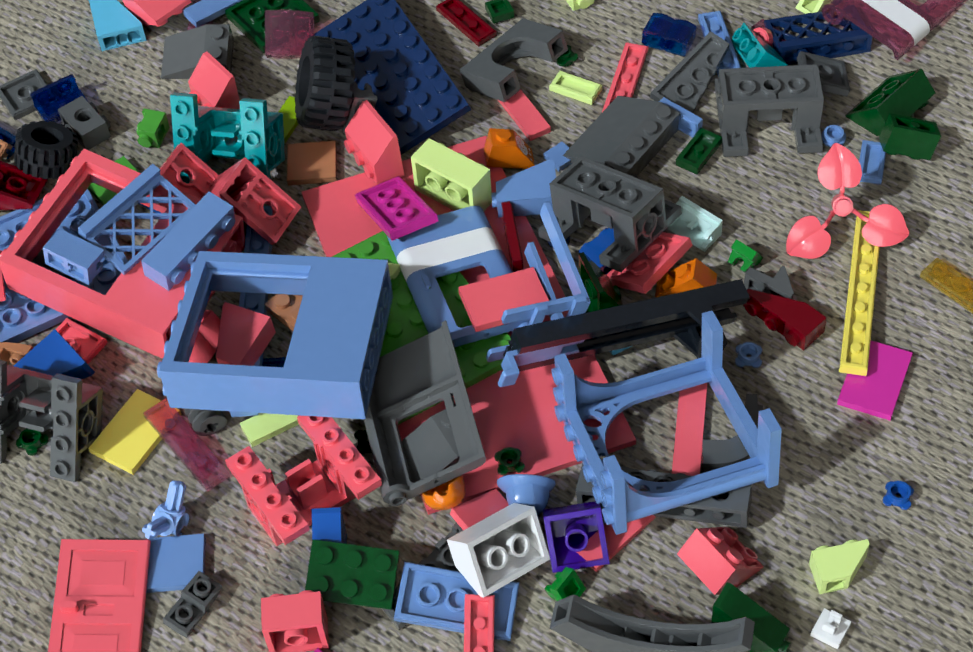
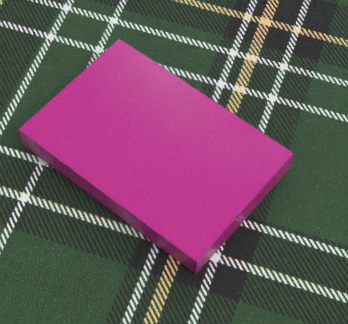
[837,340,913,421]

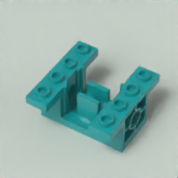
[170,92,285,183]

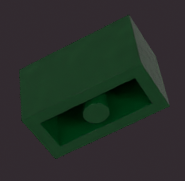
[879,113,941,160]

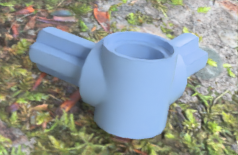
[142,480,189,539]

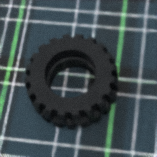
[295,36,355,131]

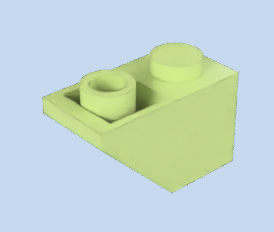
[809,539,870,594]

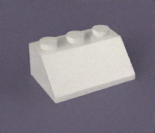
[447,503,550,598]

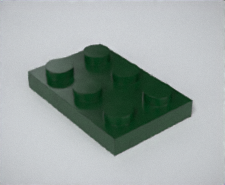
[305,539,400,610]

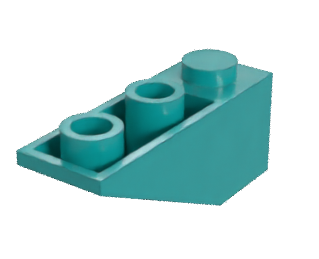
[731,23,787,68]

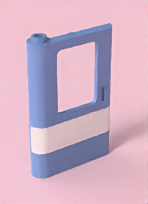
[387,206,530,347]

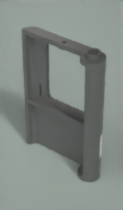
[364,320,486,506]

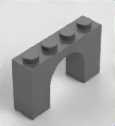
[460,18,568,102]

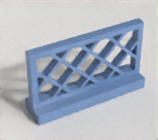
[78,164,196,275]

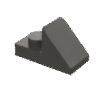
[744,265,794,299]

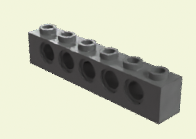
[576,463,752,528]

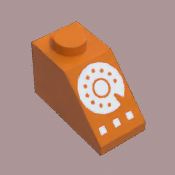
[484,128,535,169]

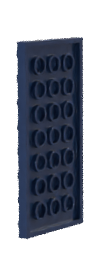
[309,0,471,155]

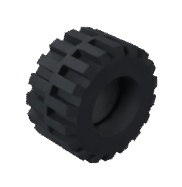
[14,121,78,179]

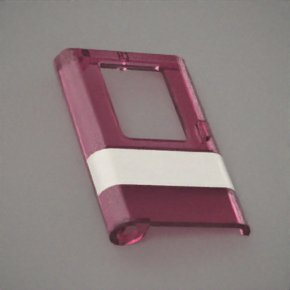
[822,0,966,60]

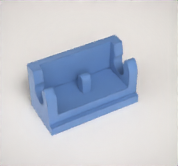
[43,229,105,285]

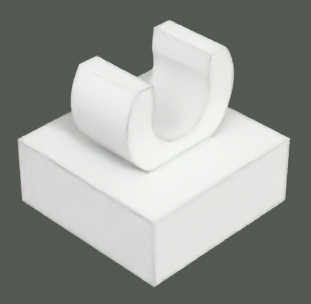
[810,608,851,649]

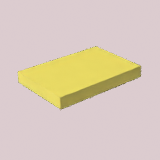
[88,389,182,475]

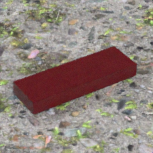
[436,0,497,46]
[501,201,524,272]

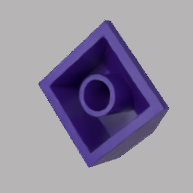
[543,501,610,573]

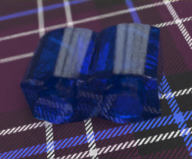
[642,13,697,57]

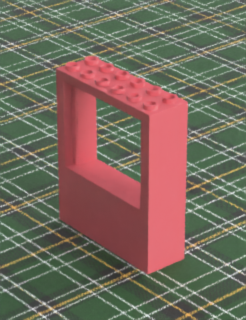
[0,149,245,358]

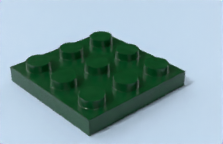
[225,0,320,53]

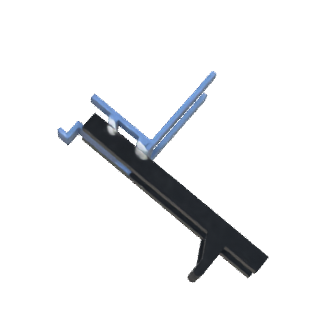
[486,202,750,387]

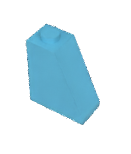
[89,0,147,51]

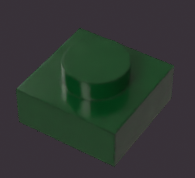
[485,0,515,24]

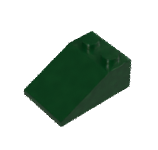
[579,252,623,313]

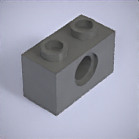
[58,96,111,150]

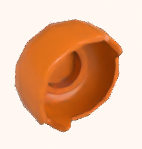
[422,475,465,510]

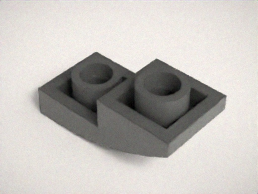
[163,571,222,638]

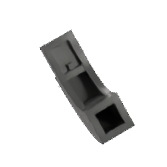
[701,394,763,473]

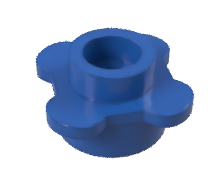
[882,481,914,510]

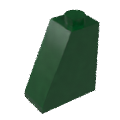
[711,582,792,652]

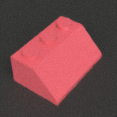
[344,100,404,185]

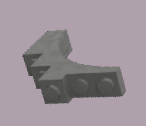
[550,595,755,652]

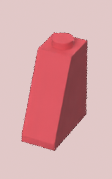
[216,302,276,366]

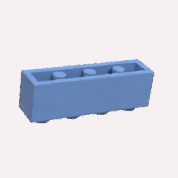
[141,191,235,291]

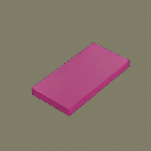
[355,176,439,241]

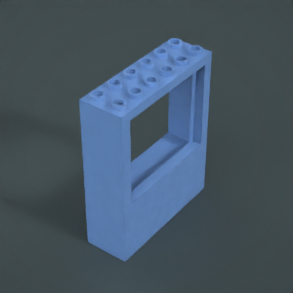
[157,251,393,419]

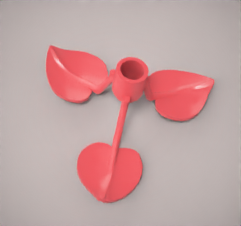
[786,143,909,259]

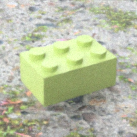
[411,138,492,211]

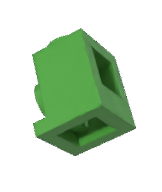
[137,108,170,148]

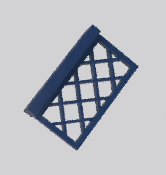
[764,6,873,65]

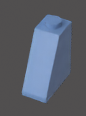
[491,159,556,218]

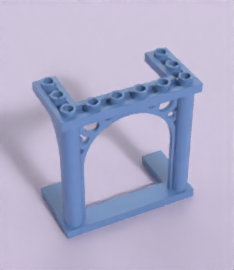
[551,311,782,535]

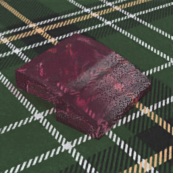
[265,10,314,59]

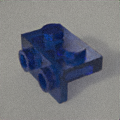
[30,74,88,123]

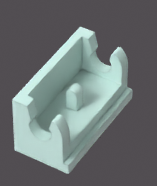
[667,196,723,252]

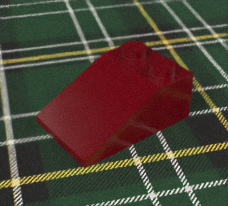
[0,161,48,210]

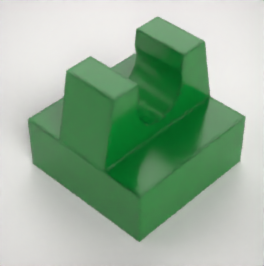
[728,239,763,273]
[545,567,586,601]

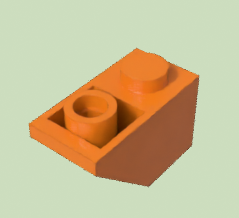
[655,258,717,298]

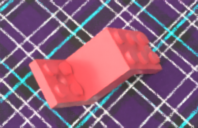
[160,143,301,245]

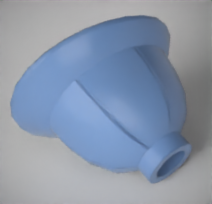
[497,474,556,520]

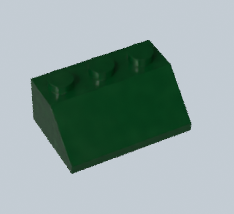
[845,69,935,136]

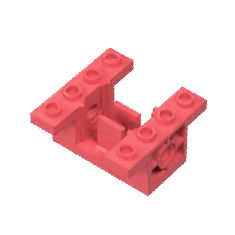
[225,415,382,546]

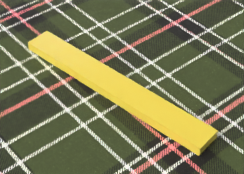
[839,210,880,376]

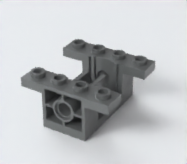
[714,64,824,157]
[538,156,682,272]
[0,360,103,482]

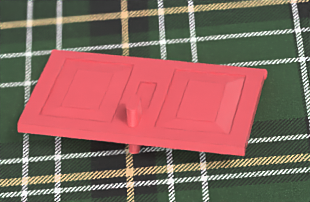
[48,539,151,652]

